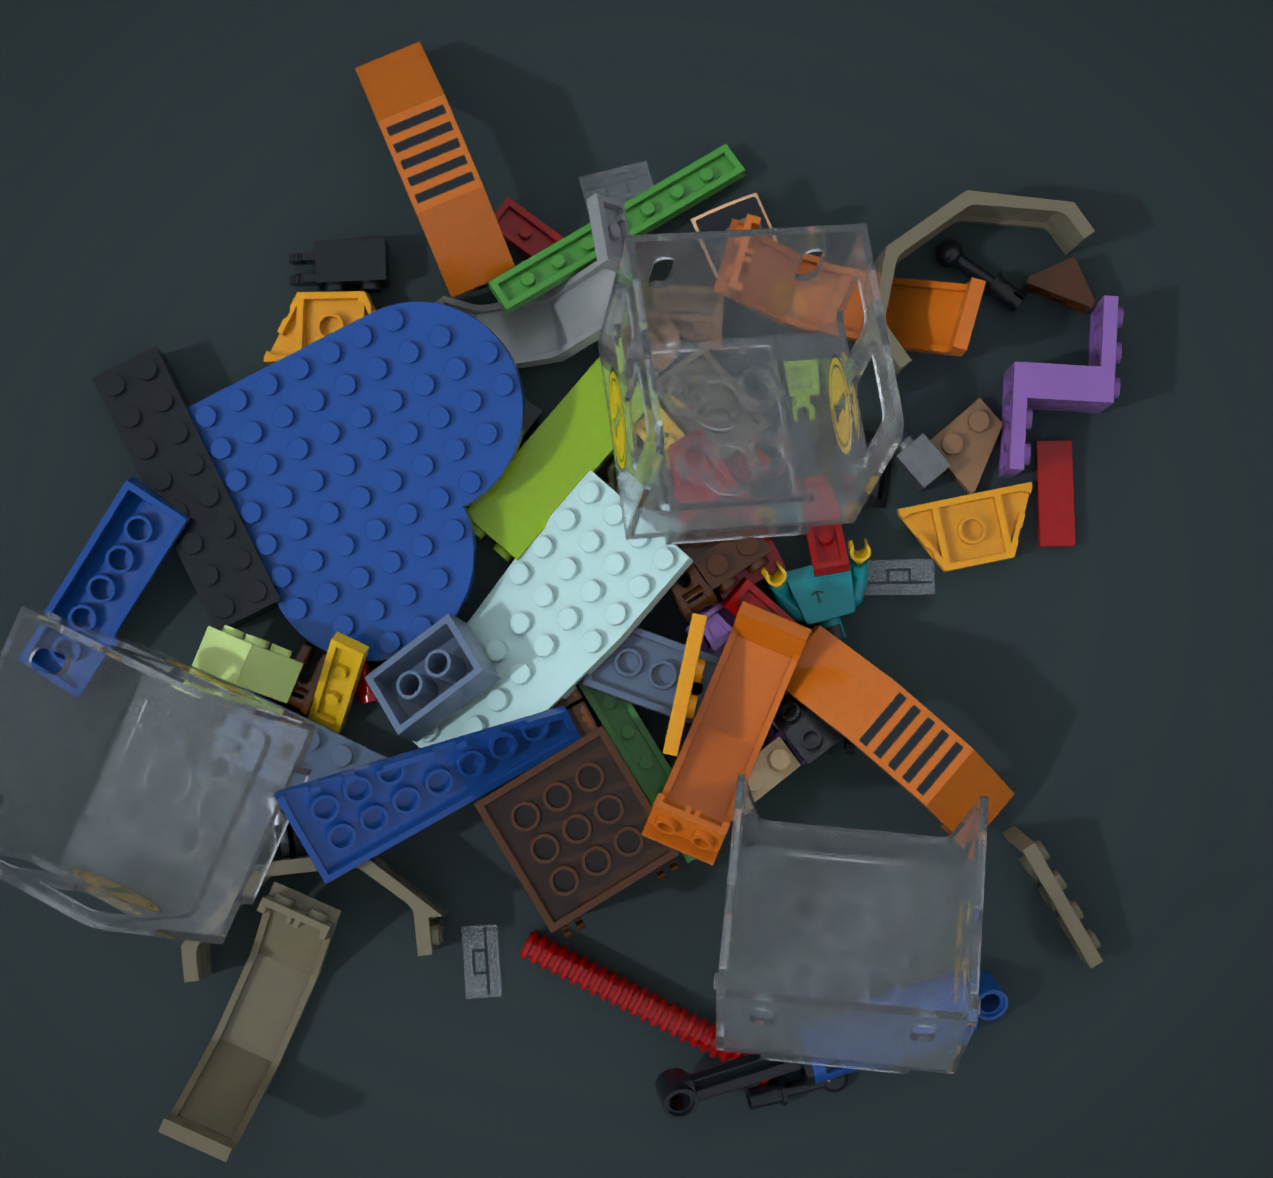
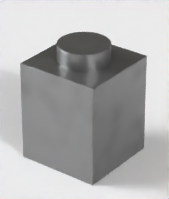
[893,433,951,492]

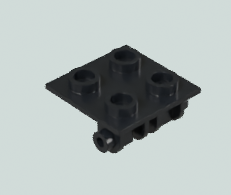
[773,693,845,765]

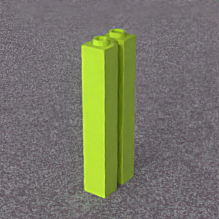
[467,353,656,562]

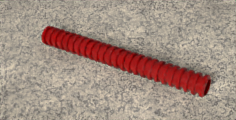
[520,929,770,1084]

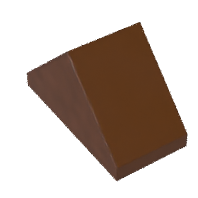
[1021,256,1095,315]

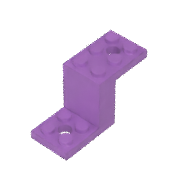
[998,295,1124,478]

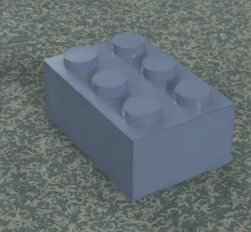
[364,613,501,742]

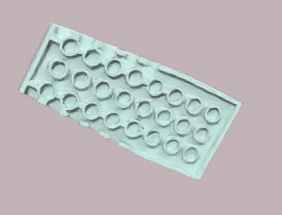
[412,470,693,748]

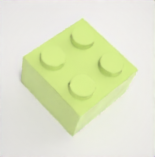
[192,625,303,703]

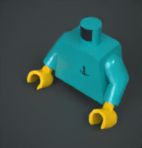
[761,538,871,639]

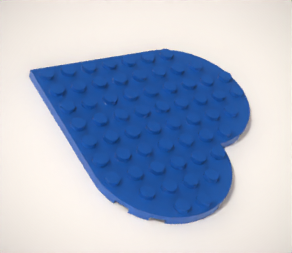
[187,302,526,661]

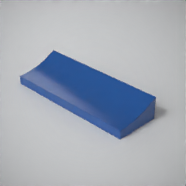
[15,477,190,697]

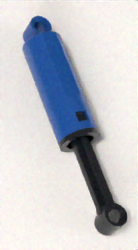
[655,970,1009,1120]

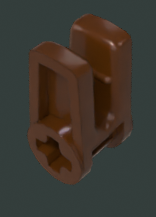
[669,547,719,623]
[274,642,327,717]

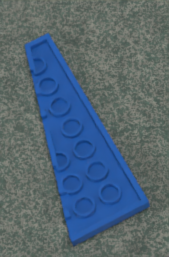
[274,706,581,884]

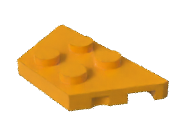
[264,291,376,364]
[897,482,1033,573]
[663,613,707,757]

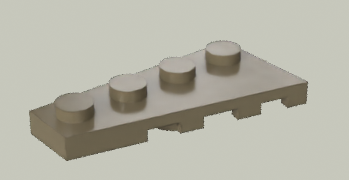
[1002,825,1103,969]

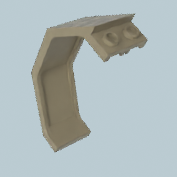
[856,190,1095,382]
[181,855,449,983]
[158,881,341,1162]

